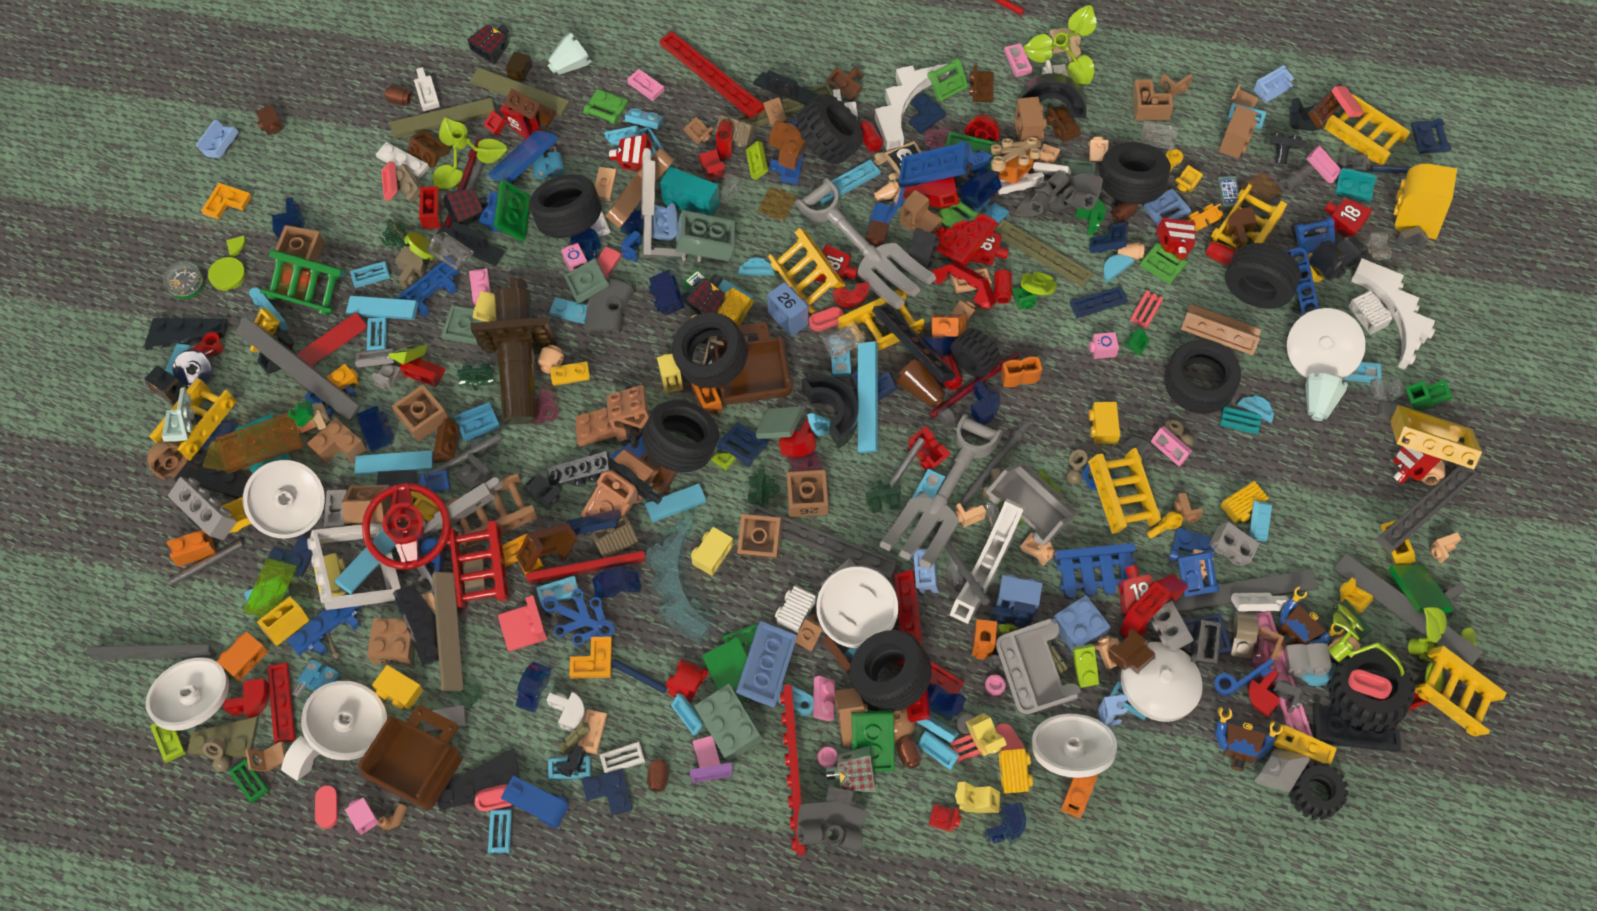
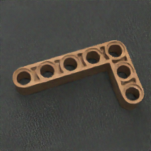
[605,148,674,228]

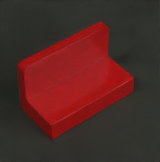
[399,358,446,387]

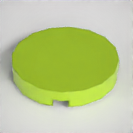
[404,232,438,261]
[208,257,246,291]
[1020,272,1057,295]

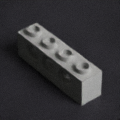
[168,477,236,540]

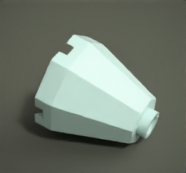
[548,32,592,75]
[1305,373,1348,421]

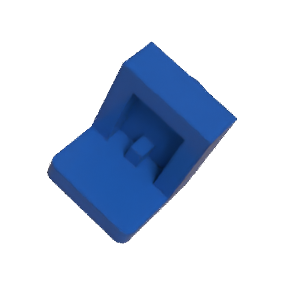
[621,231,642,263]
[419,470,451,492]

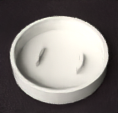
[817,565,898,648]

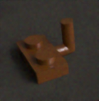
[826,67,864,102]

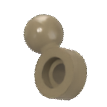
[1164,420,1194,448]
[1066,449,1090,485]
[202,737,230,772]

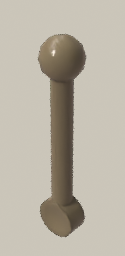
[325,633,340,660]

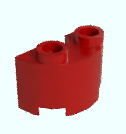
[832,282,869,310]
[907,426,951,470]
[666,659,709,703]

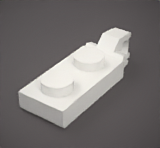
[414,67,440,111]
[994,172,1044,195]
[1231,593,1289,612]

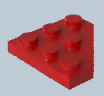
[934,214,998,266]

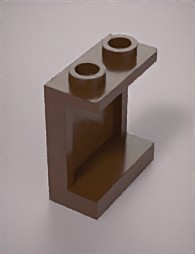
[504,88,556,127]
[516,523,577,572]

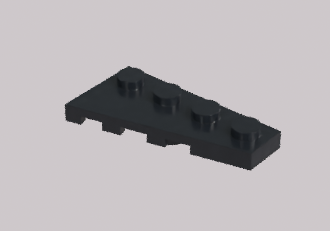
[144,318,228,350]
[174,449,249,499]
[393,585,461,666]
[1313,702,1401,752]
[437,748,521,811]

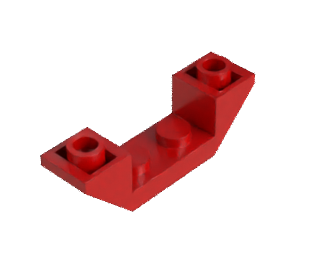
[930,262,996,310]
[1119,574,1188,638]

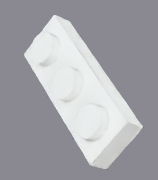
[376,142,429,180]

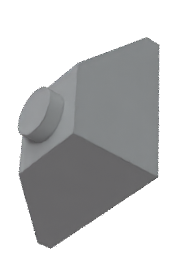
[1254,748,1310,792]

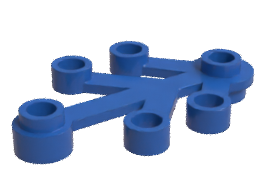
[542,589,615,646]

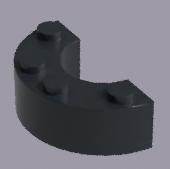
[1018,73,1087,118]
[1309,235,1369,281]
[802,375,858,449]

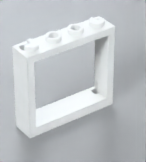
[307,522,400,610]

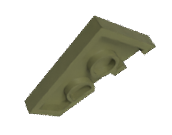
[187,717,259,758]

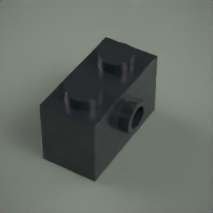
[908,229,940,270]
[1190,620,1221,665]

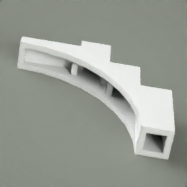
[875,63,949,151]
[1351,259,1435,369]
[950,499,1025,624]

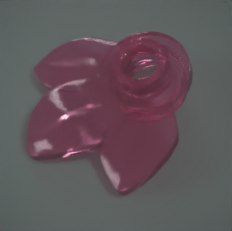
[924,127,954,150]
[530,388,559,425]
[787,451,822,472]
[1253,634,1266,670]

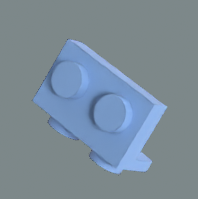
[196,120,239,158]
[651,203,677,242]

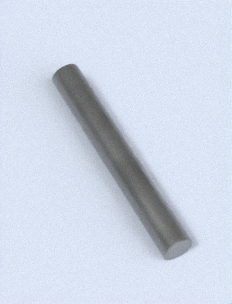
[887,437,925,489]

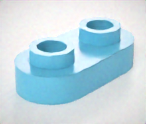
[777,684,814,716]

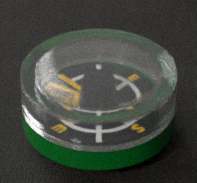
[163,261,204,299]

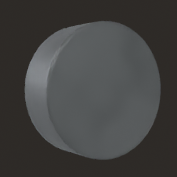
[956,714,974,736]

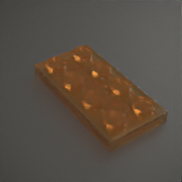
[216,413,304,474]

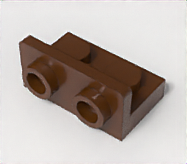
[969,65,994,103]
[1045,107,1081,143]
[408,130,450,168]
[432,418,460,463]
[641,451,678,493]

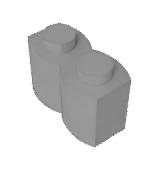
[1283,643,1332,677]

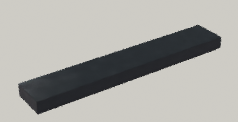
[872,304,956,383]

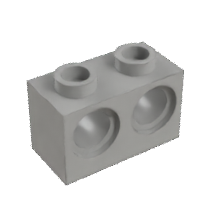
[324,490,350,529]
[1209,522,1260,566]
[1151,601,1194,652]

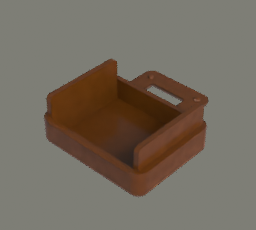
[711,322,792,405]
[358,706,463,810]

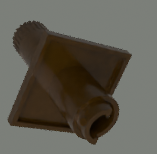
[470,278,557,425]

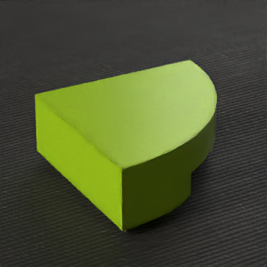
[226,236,246,257]
[711,453,737,471]
[997,624,1017,637]

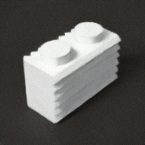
[1348,290,1392,335]
[775,586,816,634]

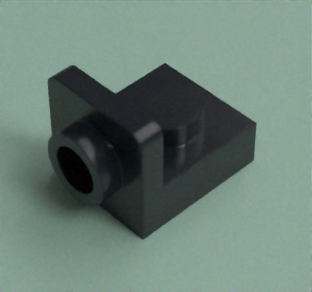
[555,745,586,777]

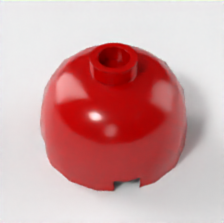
[964,114,1000,142]

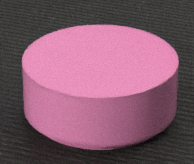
[985,675,1006,696]
[817,747,838,768]

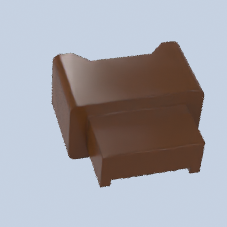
[1108,629,1156,674]

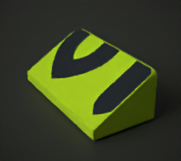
[388,344,428,364]

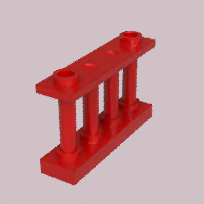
[447,521,510,609]

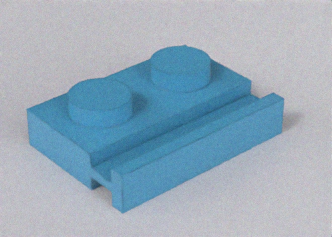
[454,402,500,442]

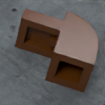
[1225,207,1257,249]

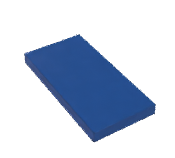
[488,130,558,183]
[898,142,969,188]

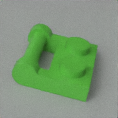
[927,58,968,102]
[583,89,628,125]
[936,197,981,229]
[1140,242,1189,285]

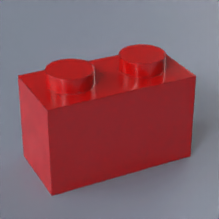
[419,186,442,229]

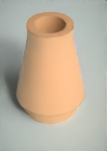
[874,181,900,203]
[1118,242,1145,260]

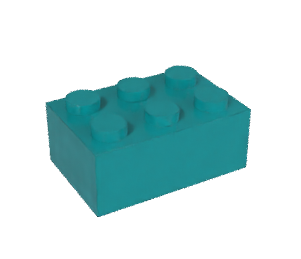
[660,167,720,216]

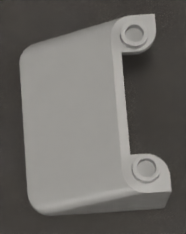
[986,462,1078,546]
[996,618,1084,714]

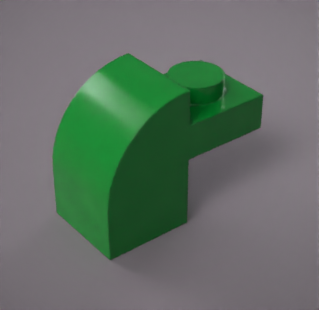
[1075,198,1106,236]
[1405,380,1453,410]

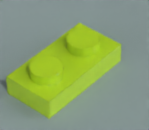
[746,141,768,180]
[1072,644,1099,688]
[150,723,186,763]

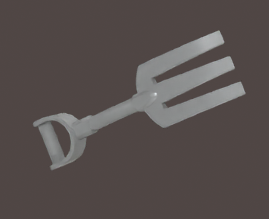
[795,178,936,309]
[879,414,1003,569]

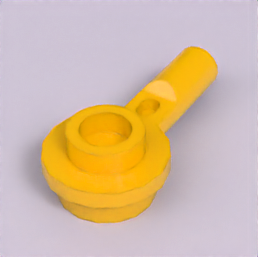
[1166,149,1183,173]
[1146,511,1183,539]

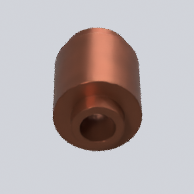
[385,85,412,106]
[1112,202,1139,223]
[896,736,923,769]
[647,759,669,792]

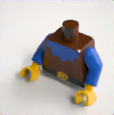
[1279,587,1344,648]
[1215,707,1283,771]

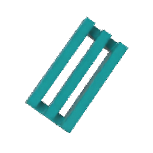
[1220,407,1262,434]

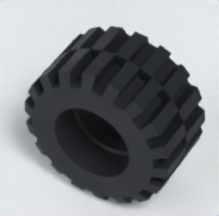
[951,328,1001,378]
[1289,762,1349,820]

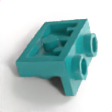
[1335,168,1377,202]

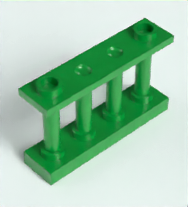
[260,250,347,315]

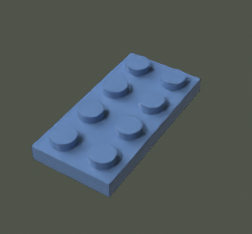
[735,621,797,708]

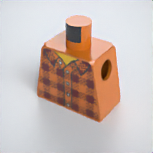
[931,314,967,336]

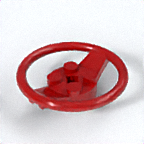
[362,483,451,570]

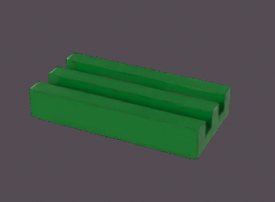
[228,759,269,804]

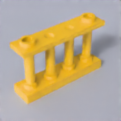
[1324,94,1411,165]
[1211,184,1287,249]
[768,228,846,313]
[838,289,925,358]
[149,378,237,461]
[1088,448,1161,534]
[1415,646,1506,736]

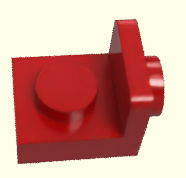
[928,804,962,833]

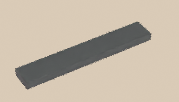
[86,644,215,660]

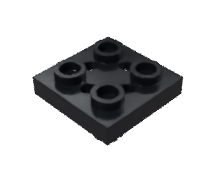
[1264,133,1307,164]

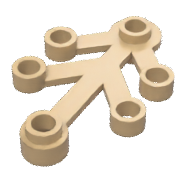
[991,137,1041,171]

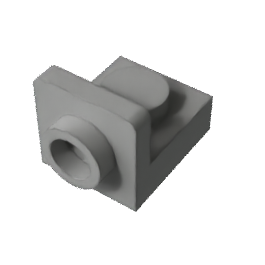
[371,364,401,389]

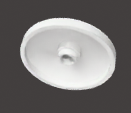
[1287,308,1365,380]
[243,460,325,538]
[1121,642,1202,722]
[146,658,229,731]
[301,681,387,760]
[1032,714,1117,778]

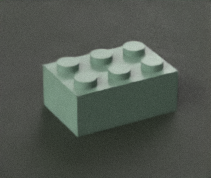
[676,210,735,262]
[694,684,764,762]

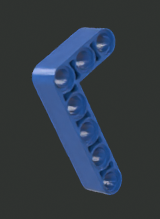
[1285,248,1319,315]

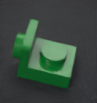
[1012,286,1038,310]

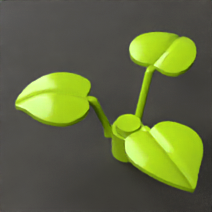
[1023,5,1097,85]
[433,117,507,190]
[1328,604,1404,676]
[1408,607,1477,693]

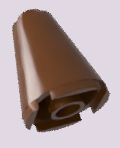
[894,359,945,407]

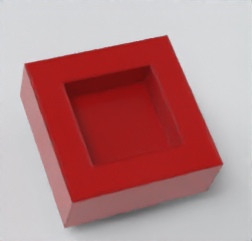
[483,110,507,135]

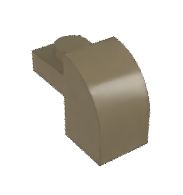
[395,246,426,289]
[1230,610,1258,659]

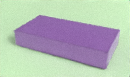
[690,763,733,783]

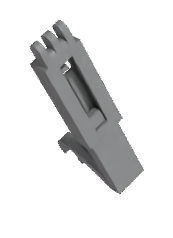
[641,148,701,263]
[417,477,504,595]

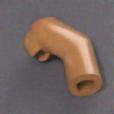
[378,804,408,830]

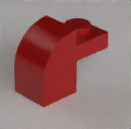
[697,149,725,181]
[778,418,817,458]
[1249,668,1281,719]
[223,678,269,718]

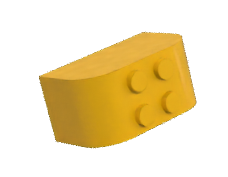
[1393,164,1457,240]

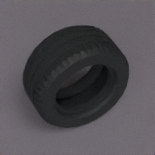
[529,174,602,238]
[672,312,748,388]
[1164,339,1241,414]
[642,400,719,472]

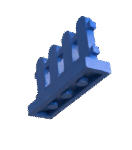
[1053,543,1136,599]

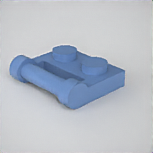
[1143,188,1191,227]

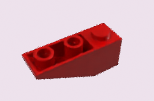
[903,177,959,208]

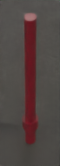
[443,139,481,229]
[929,351,1020,419]

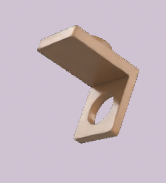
[1159,73,1193,97]
[1229,84,1258,108]
[762,97,787,125]
[795,613,823,651]
[1257,626,1284,661]
[246,742,286,772]

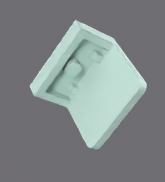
[162,387,194,442]

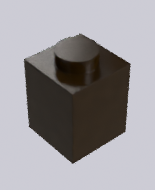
[506,51,532,81]

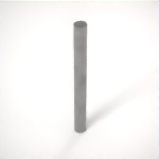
[167,540,244,587]

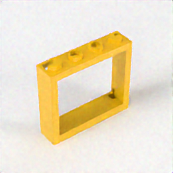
[1390,405,1482,469]

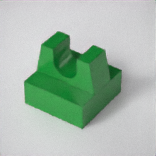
[1124,328,1149,355]
[288,400,315,428]

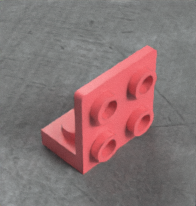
[498,596,547,652]

